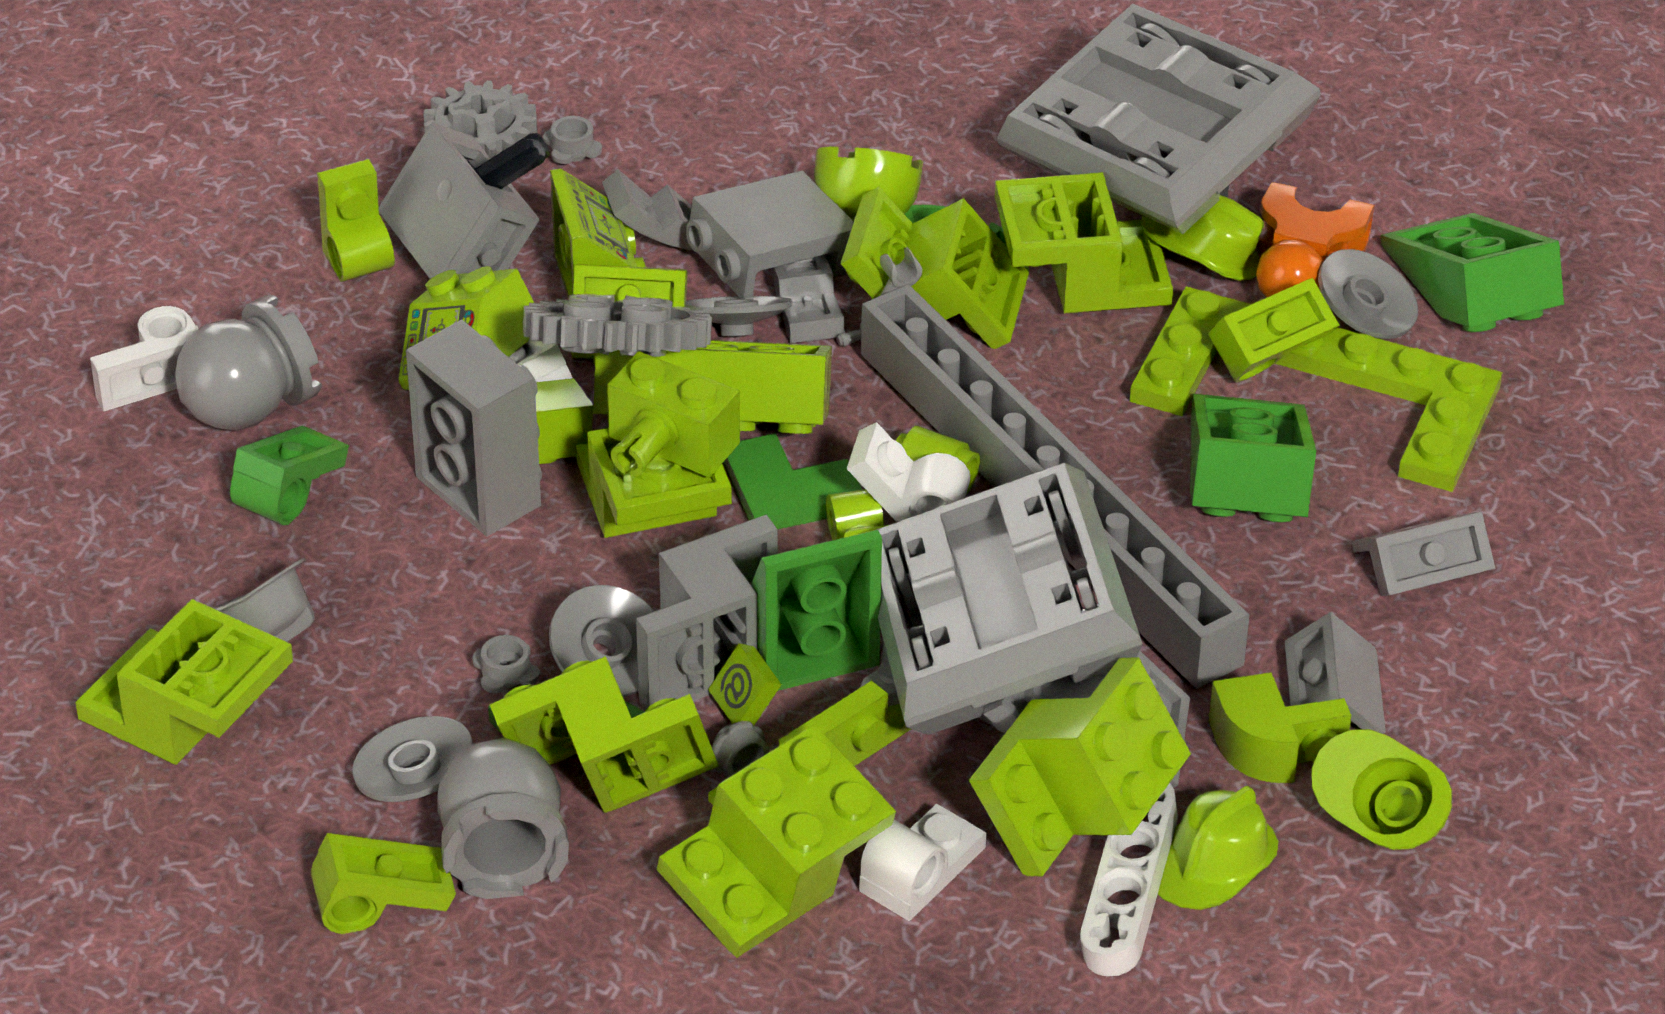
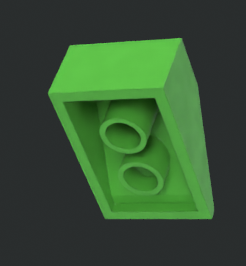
[1381,213,1564,332]
[1190,393,1316,522]
[751,530,882,691]

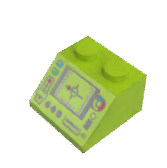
[550,168,646,299]
[398,266,534,390]

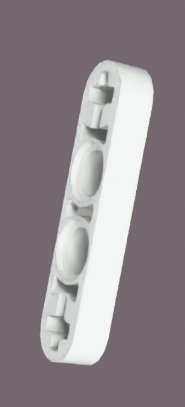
[1080,783,1178,977]

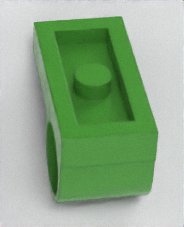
[230,425,349,525]

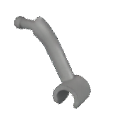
[836,247,922,347]

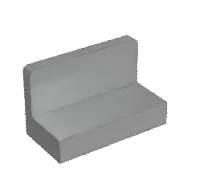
[1351,512,1495,596]
[1285,612,1386,734]

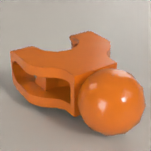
[1256,182,1375,298]

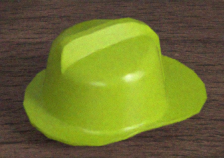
[1141,195,1264,281]
[1312,729,1452,850]
[1158,786,1279,910]

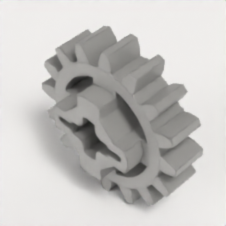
[423,80,537,158]

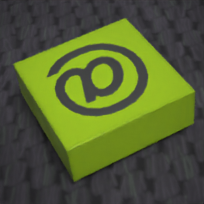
[708,643,782,726]

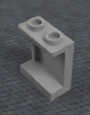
[686,170,854,299]

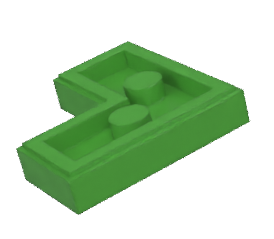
[723,433,862,529]

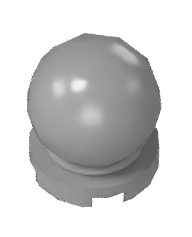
[175,295,322,431]
[437,737,569,899]

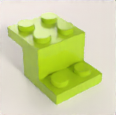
[995,172,1173,314]
[840,186,1029,349]
[576,428,732,538]
[75,599,293,765]
[489,656,719,813]
[969,657,1191,876]
[656,724,896,958]

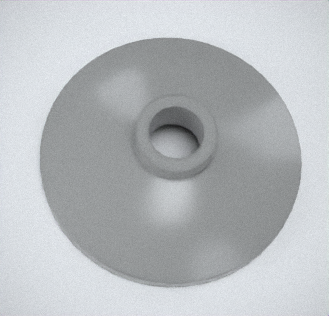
[1318,249,1418,339]
[686,296,792,336]
[549,585,654,697]
[352,716,473,802]

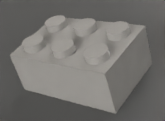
[406,320,542,537]

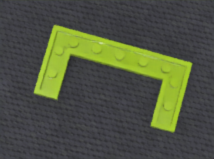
[1129,286,1503,492]

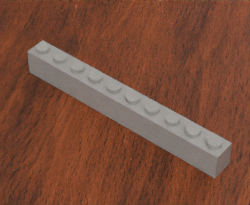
[861,284,1250,689]

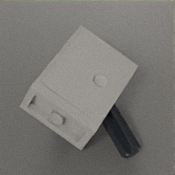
[379,122,550,279]

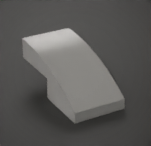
[602,169,694,251]
[770,254,845,343]

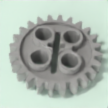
[523,294,712,357]

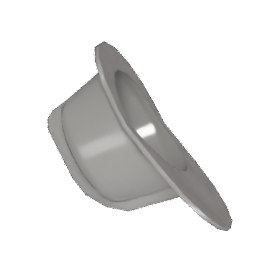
[213,558,315,642]

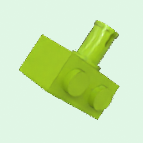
[607,351,740,478]

